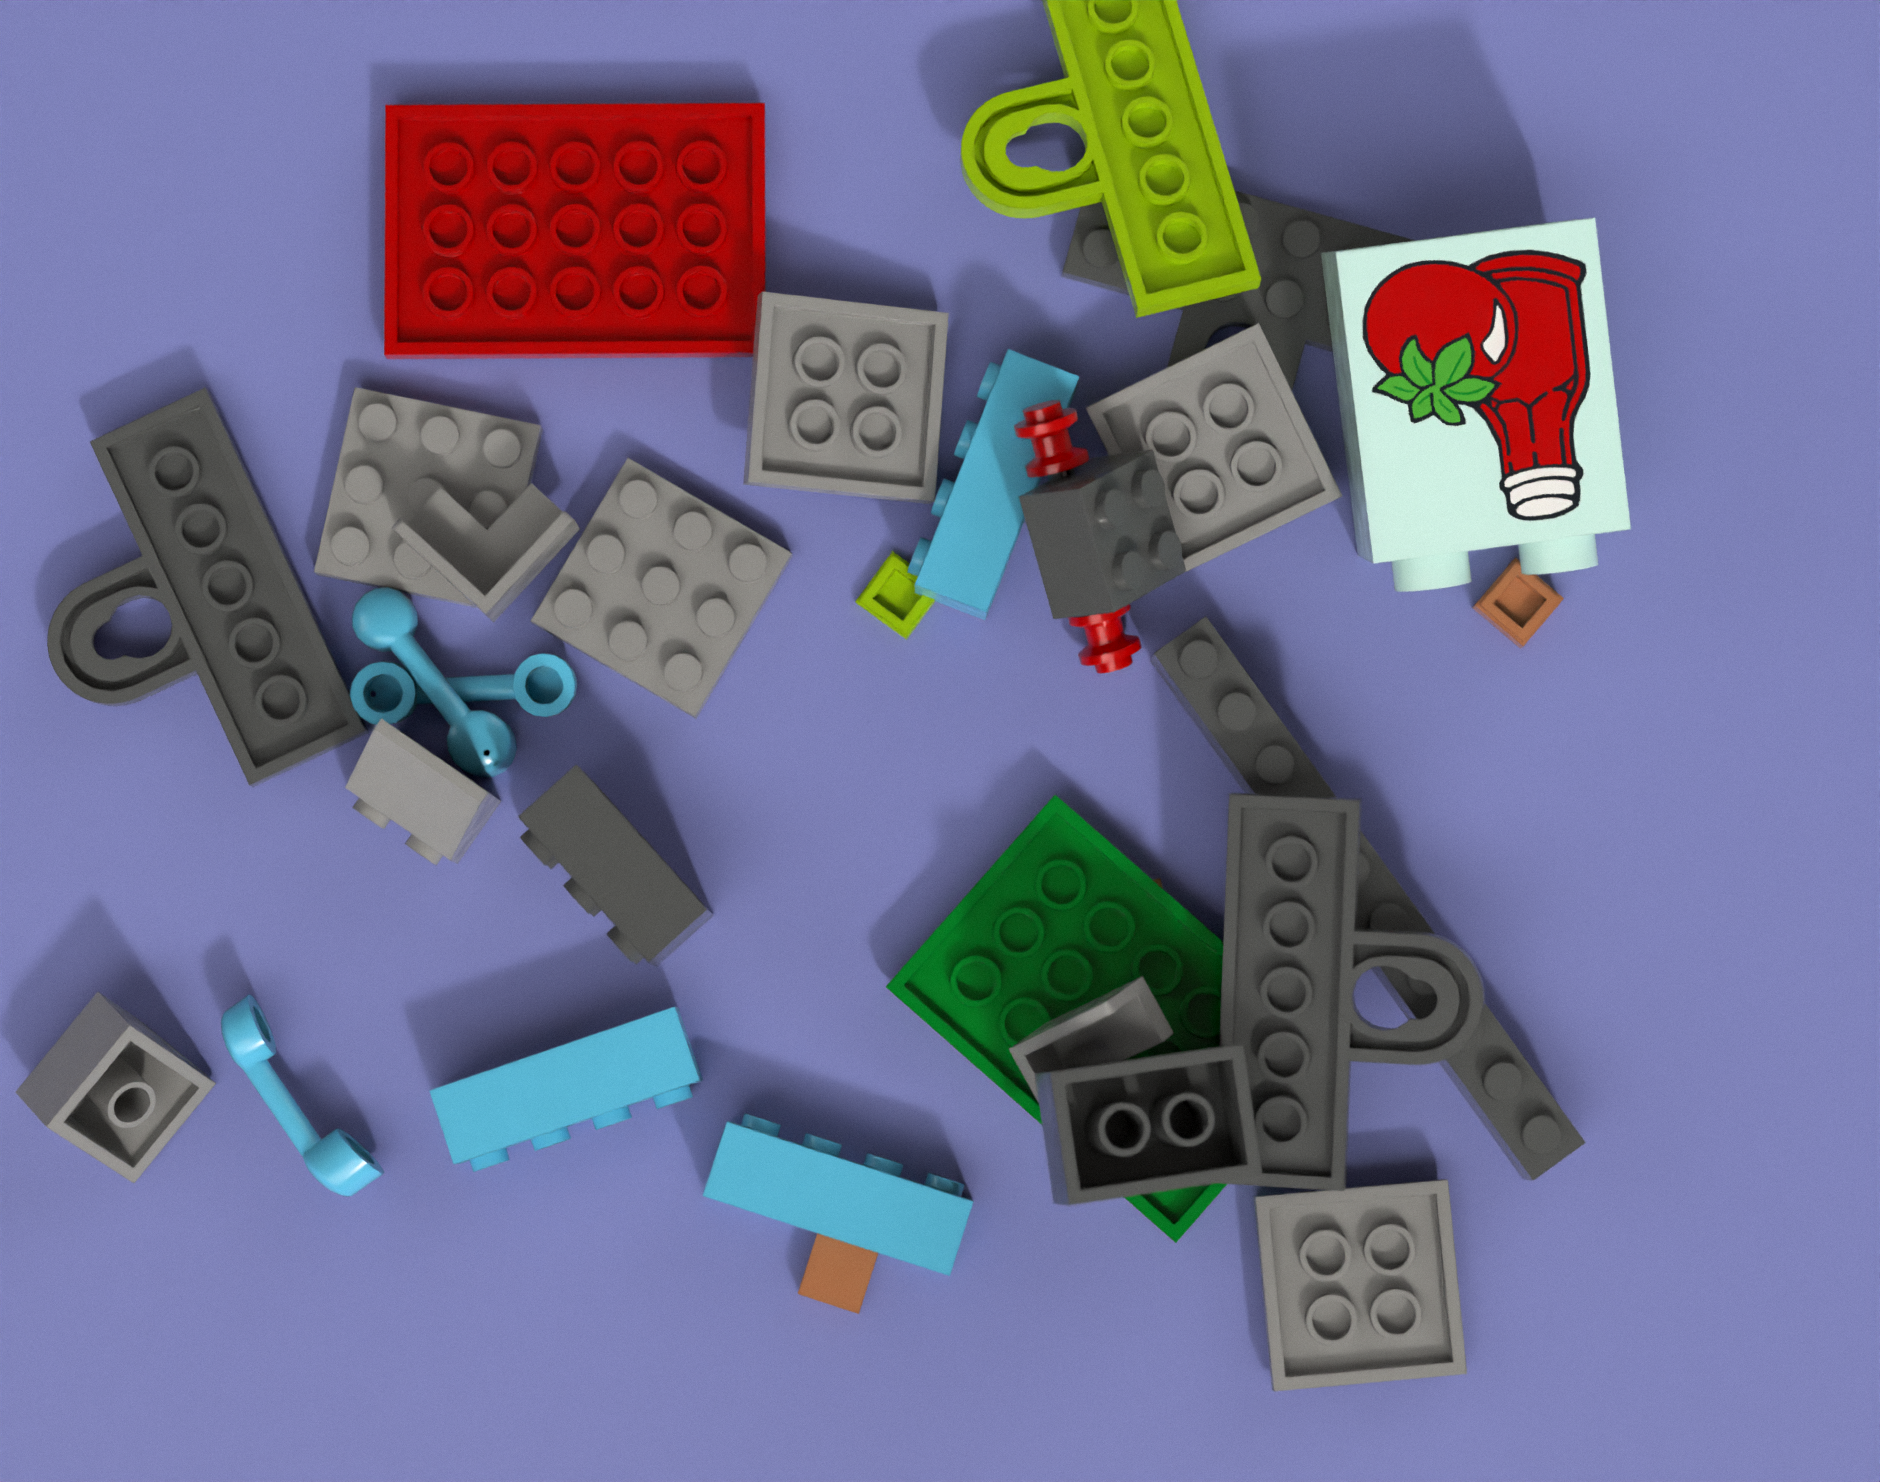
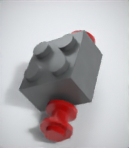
[1014,400,1186,673]

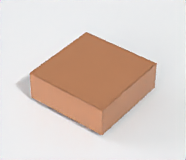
[1472,557,1564,649]
[798,1233,878,1314]

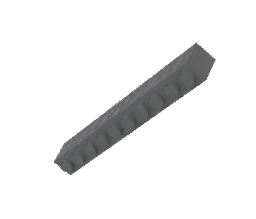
[1150,616,1586,1181]

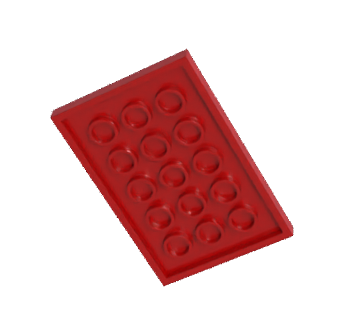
[384,103,766,359]

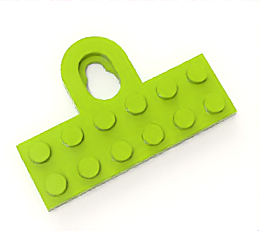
[960,0,1261,318]

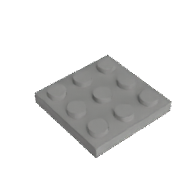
[743,292,949,504]
[1086,323,1342,575]
[314,387,543,608]
[531,458,793,719]
[1254,1179,1467,1391]

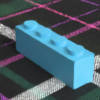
[907,349,1079,620]
[429,1007,703,1172]
[703,1113,974,1276]

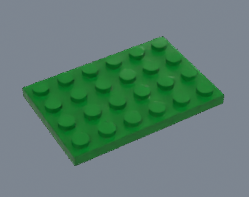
[886,795,1227,1243]

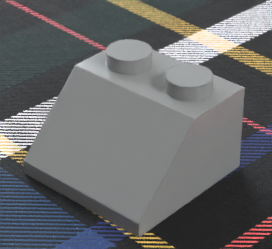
[345,718,501,865]
[16,992,216,1183]

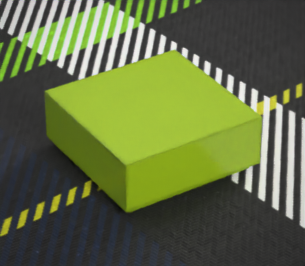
[855,551,935,640]

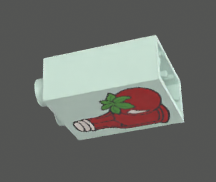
[1321,218,1631,592]

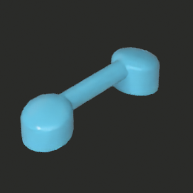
[352,587,517,778]
[350,653,577,725]
[221,994,384,1197]

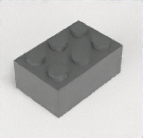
[518,764,714,966]
[1035,1044,1262,1206]

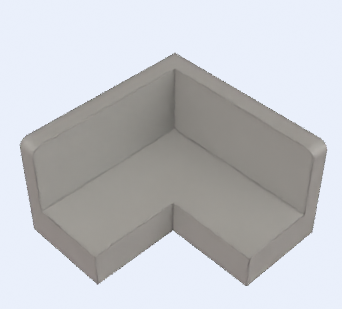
[392,483,580,623]
[1009,976,1174,1103]

